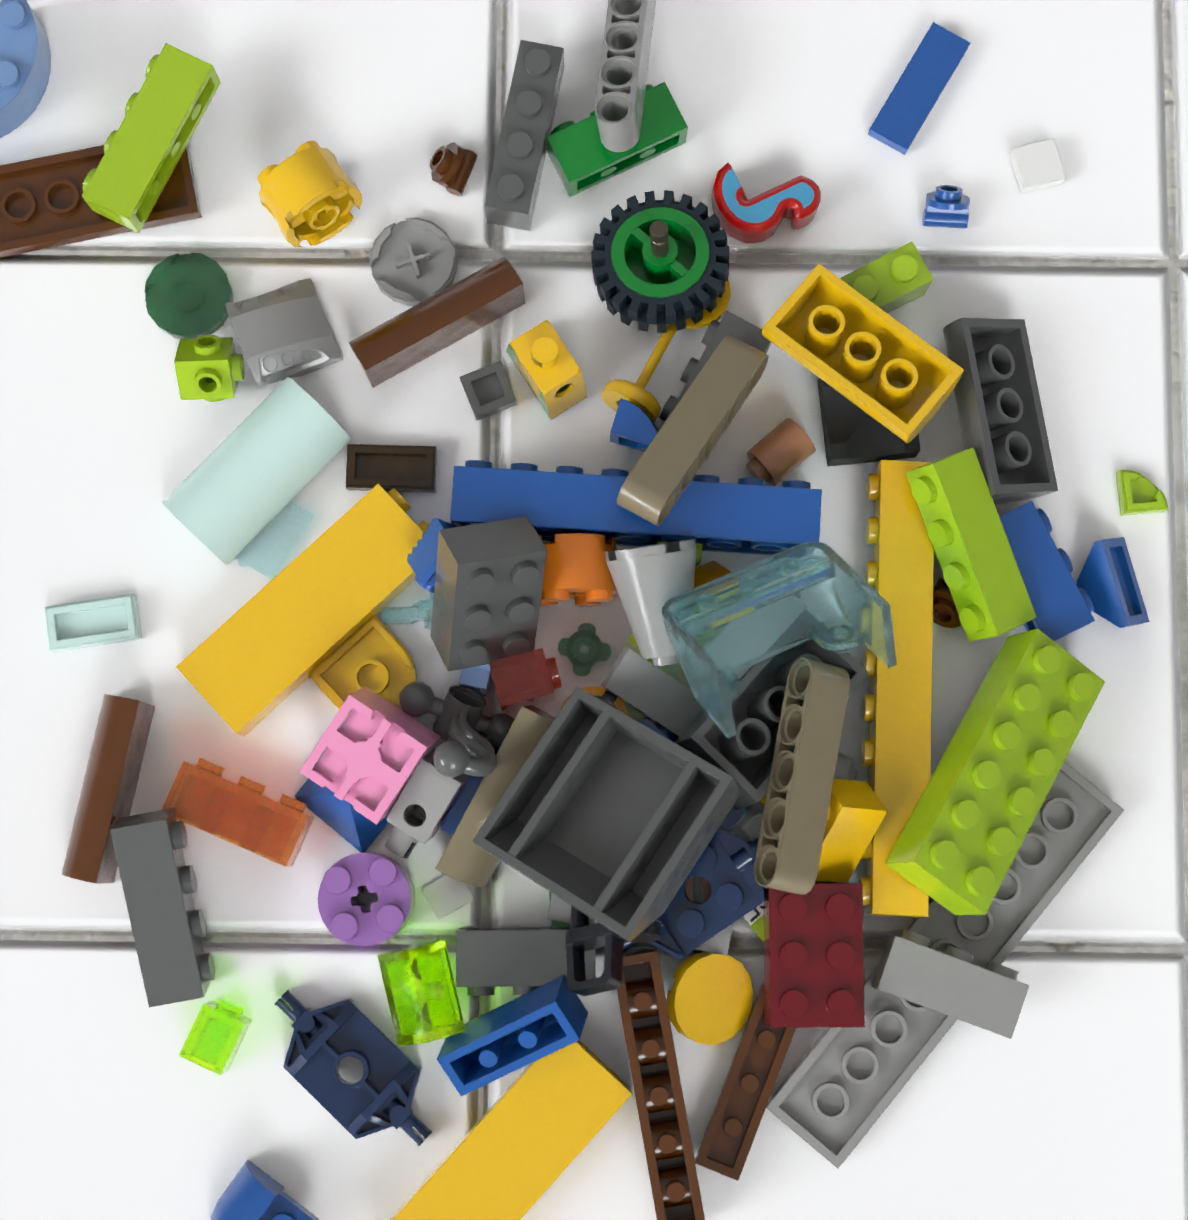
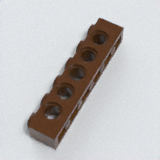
[617,948,705,1220]

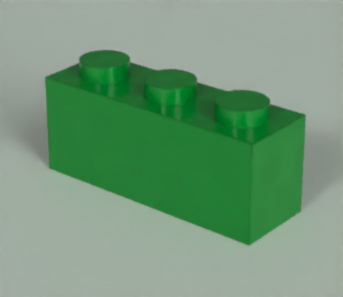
[546,82,688,197]

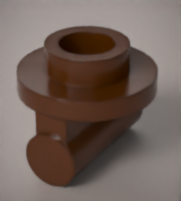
[430,142,478,196]
[933,577,961,628]

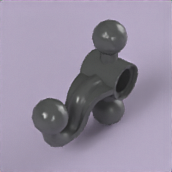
[399,681,515,777]

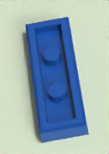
[868,22,970,155]

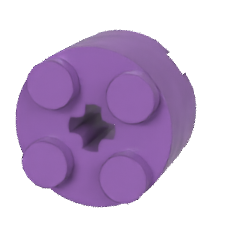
[318,853,416,946]

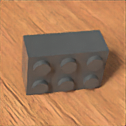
[430,516,547,672]

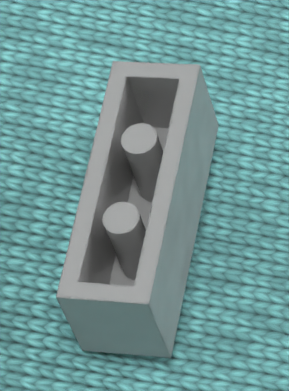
[871,929,1030,1039]

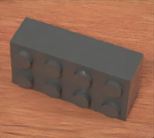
[674,609,869,810]

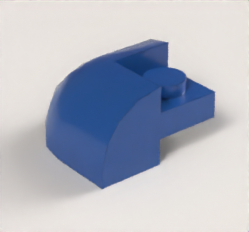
[210,1160,319,1220]

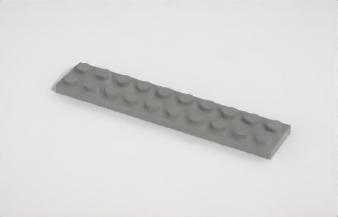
[766,761,1124,1169]

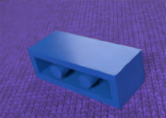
[999,501,1095,641]
[437,975,588,1097]

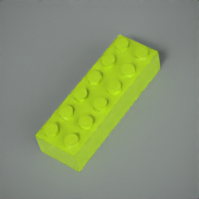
[885,629,1105,915]

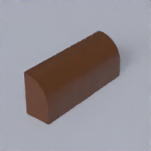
[348,257,526,388]
[61,694,155,884]

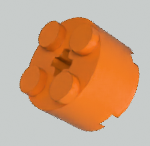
[539,533,617,607]

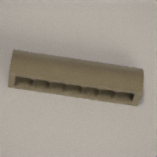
[435,705,555,887]

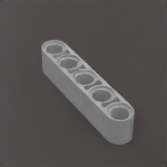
[594,0,656,152]

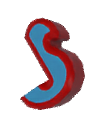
[711,163,821,243]

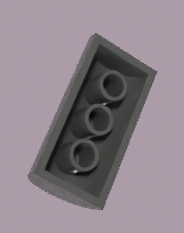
[943,318,1058,505]

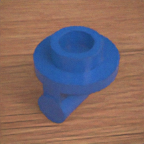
[922,185,970,228]

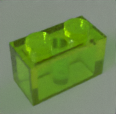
[377,939,466,1046]

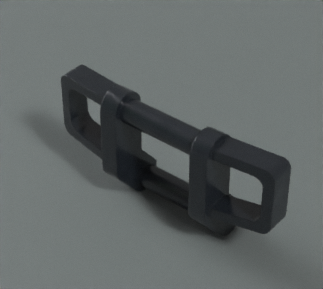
[565,906,661,996]

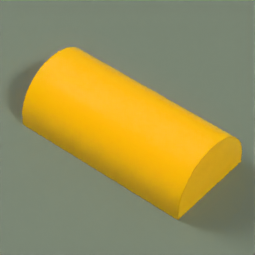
[762,263,964,443]

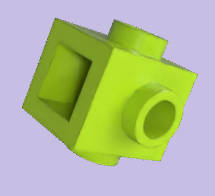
[174,334,245,402]

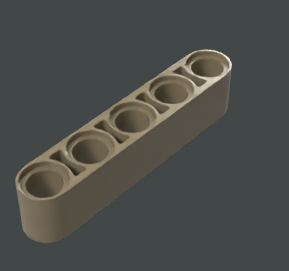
[617,334,769,526]
[754,657,850,895]

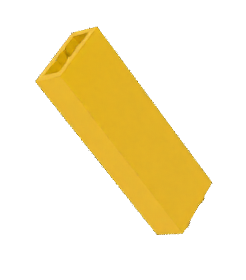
[176,484,429,736]
[390,1040,632,1220]

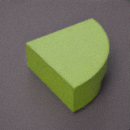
[1115,470,1169,516]

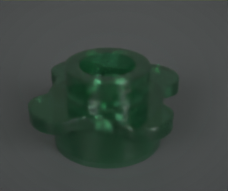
[558,623,611,676]

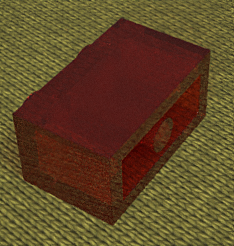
[489,648,562,714]

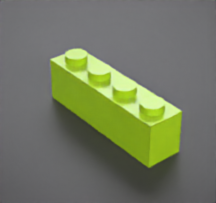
[82,43,221,233]
[906,447,1037,642]

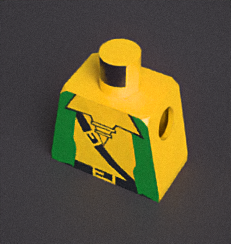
[506,320,588,420]

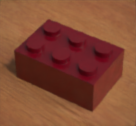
[763,883,865,1028]

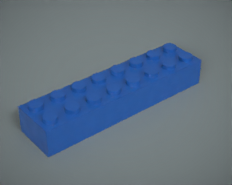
[450,460,822,558]

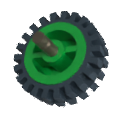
[591,190,729,333]

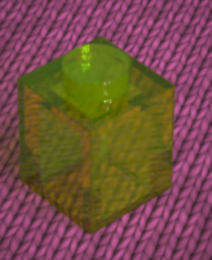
[178,997,253,1075]

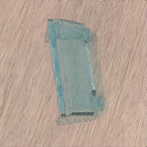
[662,542,897,739]

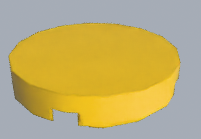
[666,951,754,1045]

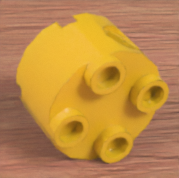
[257,140,362,247]

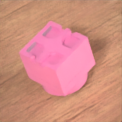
[299,687,441,824]

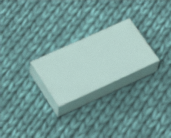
[44,594,142,652]

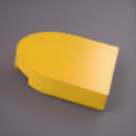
[308,614,417,709]

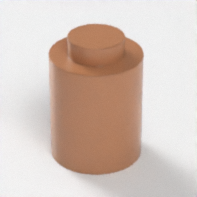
[746,418,816,486]

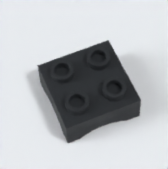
[817,378,921,467]

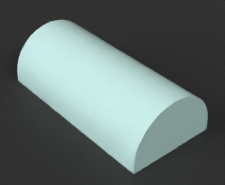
[162,377,352,565]

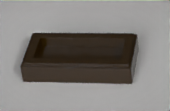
[346,444,437,493]

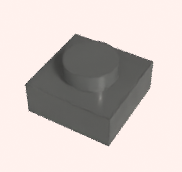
[459,361,517,421]

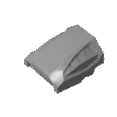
[225,278,344,388]

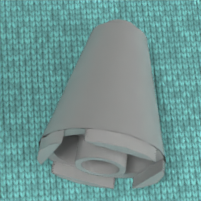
[604,539,697,666]

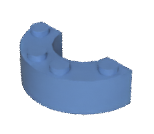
[0,0,51,138]

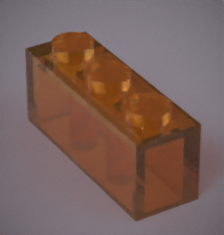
[161,757,315,867]

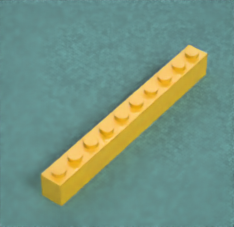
[859,460,934,918]

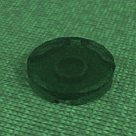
[144,252,234,339]

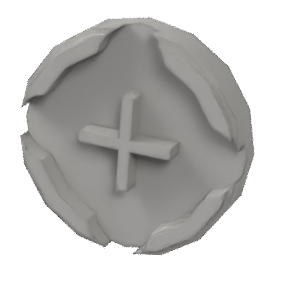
[369,218,457,306]

